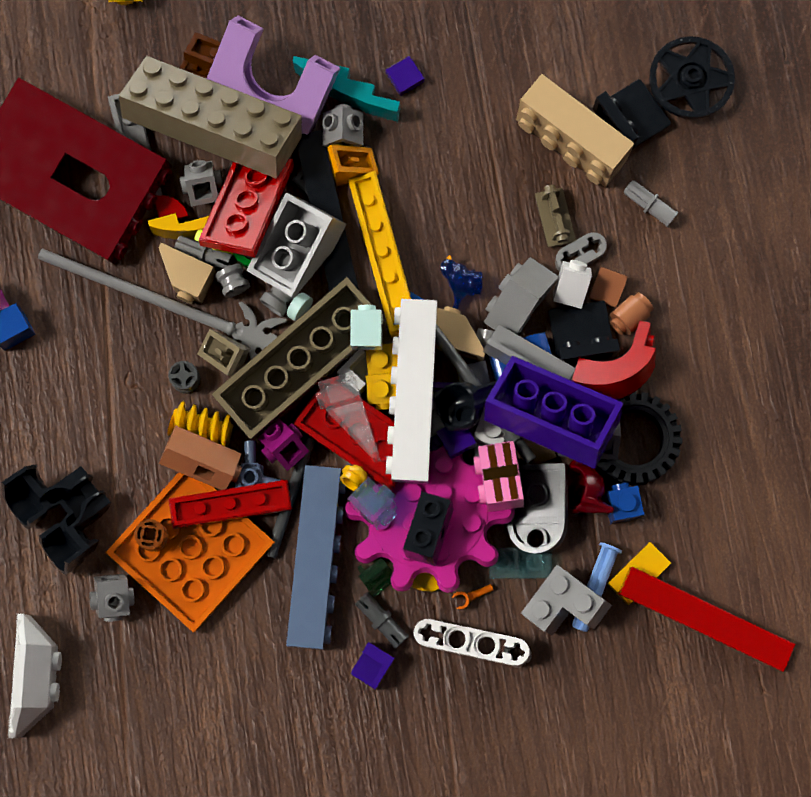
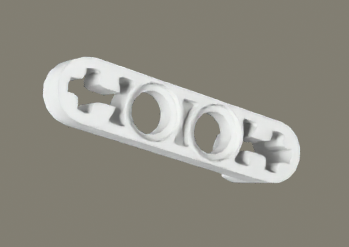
[414,619,532,668]

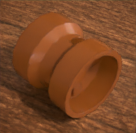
[134,519,169,552]

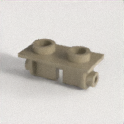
[535,185,576,248]

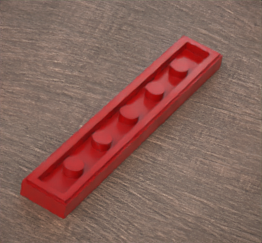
[618,567,795,672]

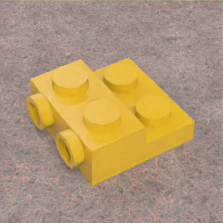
[365,343,398,410]

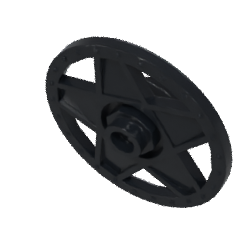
[649,36,735,119]

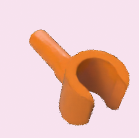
[452,584,494,610]

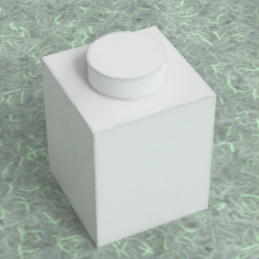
[553,260,592,309]

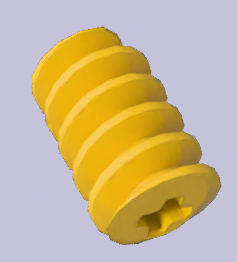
[167,401,233,447]

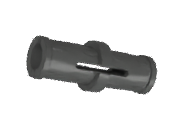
[354,591,409,649]

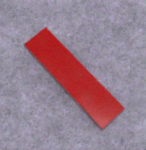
[168,480,292,529]

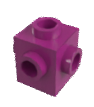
[257,419,309,471]

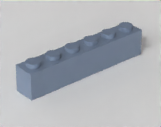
[286,465,346,650]

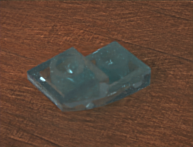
[489,548,552,579]

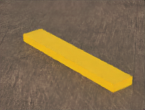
[348,171,411,337]

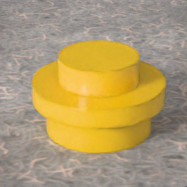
[340,465,369,492]

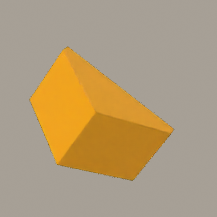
[327,144,379,186]

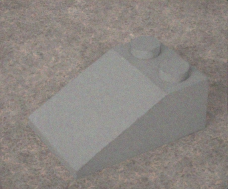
[246,193,347,298]

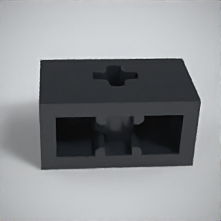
[403,492,454,566]

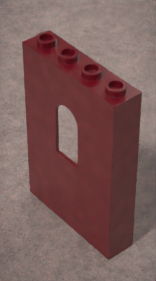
[0,77,172,265]

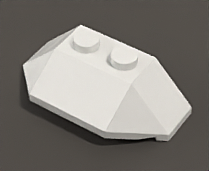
[8,614,62,738]

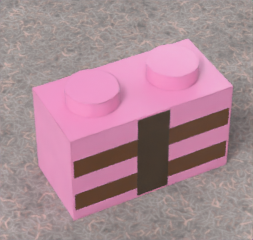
[473,441,524,512]

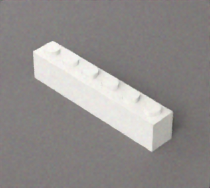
[386,299,437,484]

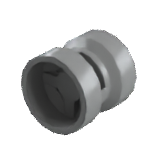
[259,286,300,317]

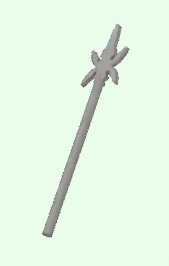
[38,249,287,360]

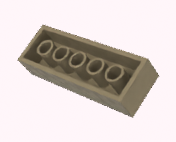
[119,56,302,179]
[212,277,387,441]

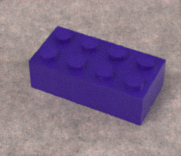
[484,356,624,469]

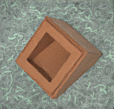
[589,267,628,308]

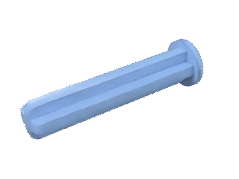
[572,542,622,632]

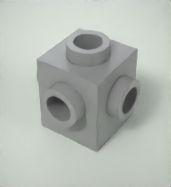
[322,104,363,147]
[180,160,223,207]
[89,574,134,622]

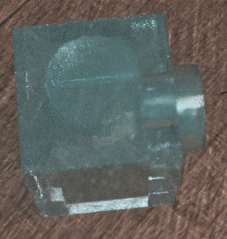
[347,477,398,530]

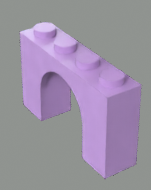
[207,16,340,135]

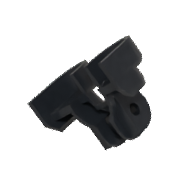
[2,464,111,575]

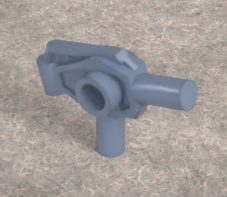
[235,441,281,488]

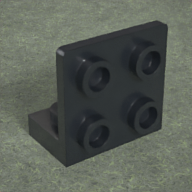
[592,79,671,149]
[548,301,620,365]

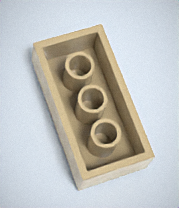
[516,74,634,188]

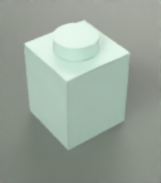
[350,305,383,350]

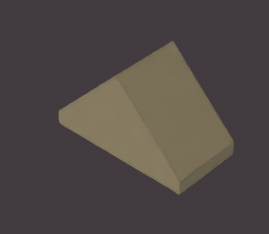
[197,328,251,377]

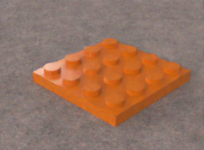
[105,472,275,633]

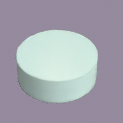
[287,293,313,321]

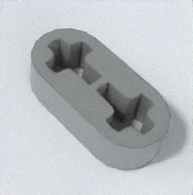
[555,232,607,272]

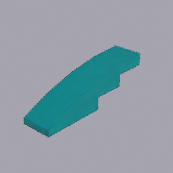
[293,56,400,122]

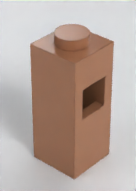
[159,425,242,490]

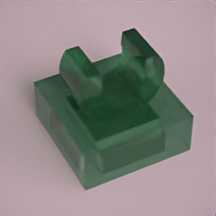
[358,558,393,597]

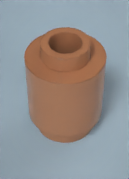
[610,292,654,335]

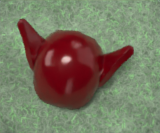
[568,460,614,514]

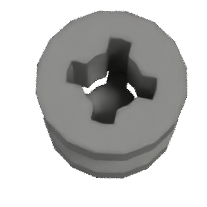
[215,264,250,298]

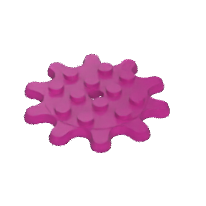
[344,445,515,593]

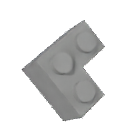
[484,257,559,335]
[521,565,612,636]

